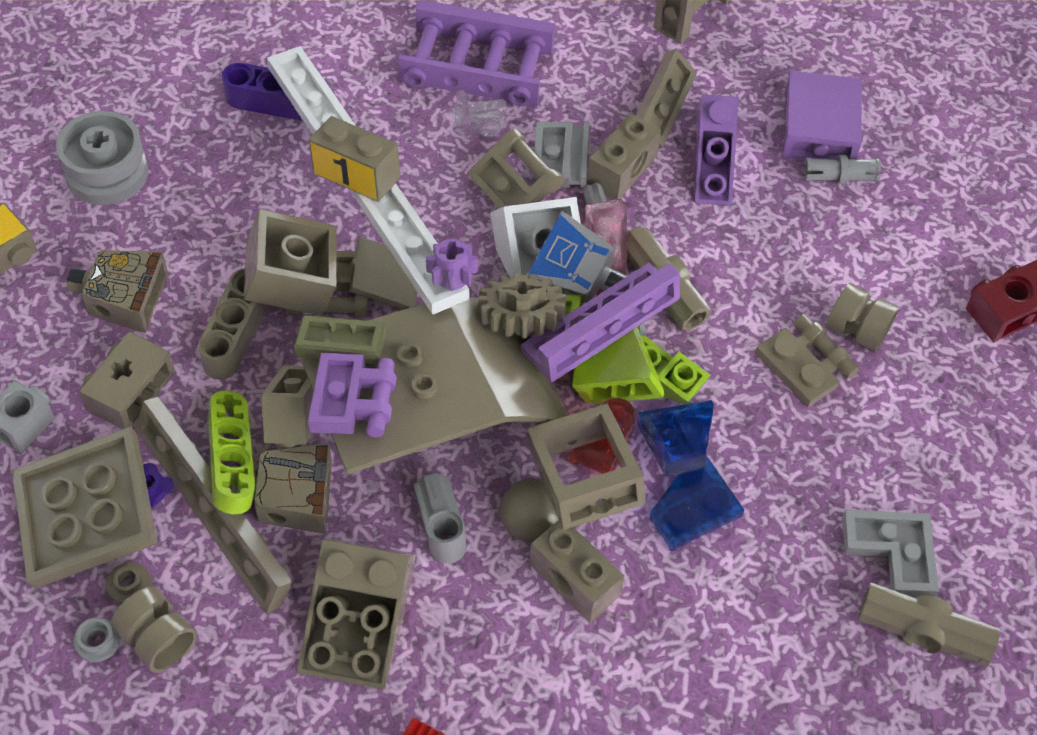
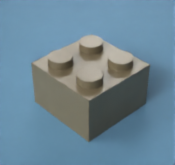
[244,209,337,316]

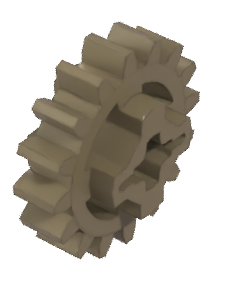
[477,273,566,338]

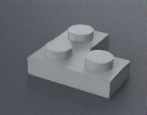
[842,510,939,598]

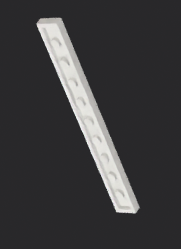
[267,46,469,315]

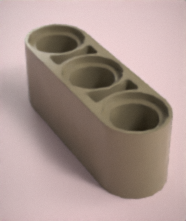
[198,268,269,380]

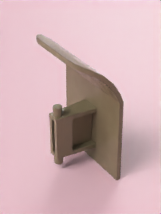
[300,297,570,475]

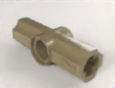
[620,226,711,331]
[858,582,1000,667]

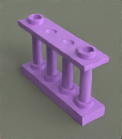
[398,0,556,106]

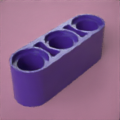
[222,63,303,121]

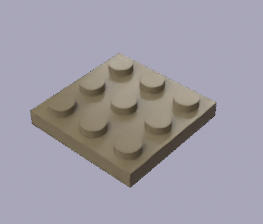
[12,427,157,589]

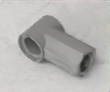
[413,473,467,564]

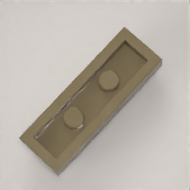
[636,48,697,149]

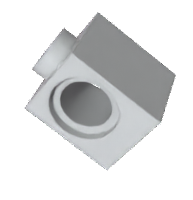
[0,380,55,454]

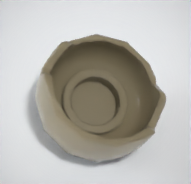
[498,478,559,543]

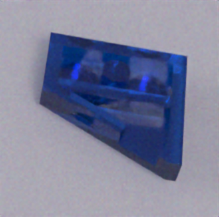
[637,400,714,476]
[650,448,745,551]

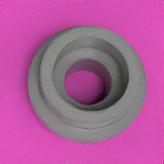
[73,617,120,662]

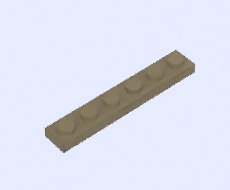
[135,397,292,614]

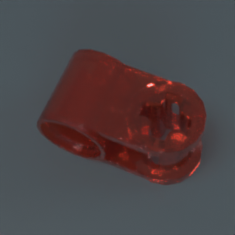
[570,398,636,474]

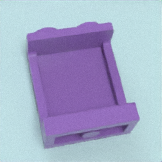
[782,71,862,159]

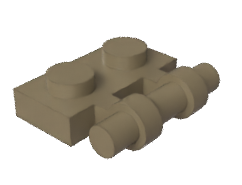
[755,314,860,407]

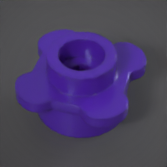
[143,463,174,509]

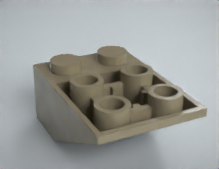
[297,538,416,690]

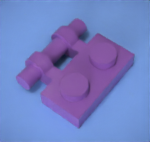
[308,353,397,438]

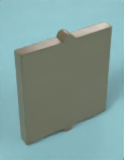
[349,236,417,309]

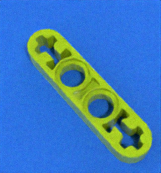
[208,390,255,515]

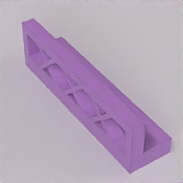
[521,263,680,383]

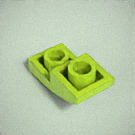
[642,335,711,405]

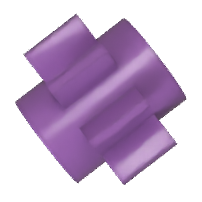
[426,239,478,291]

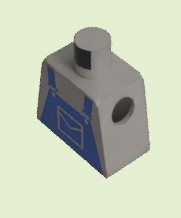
[527,212,627,304]

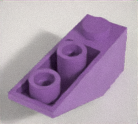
[695,94,739,206]

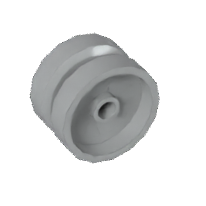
[56,110,149,206]

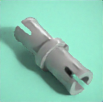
[803,155,881,184]

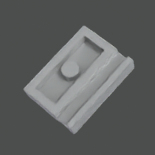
[532,122,590,188]

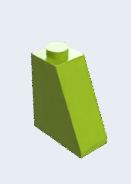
[572,302,664,404]

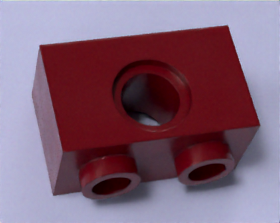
[965,260,1037,343]

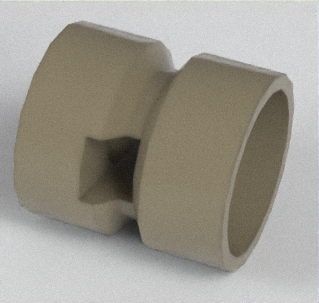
[826,282,900,352]
[111,586,198,673]

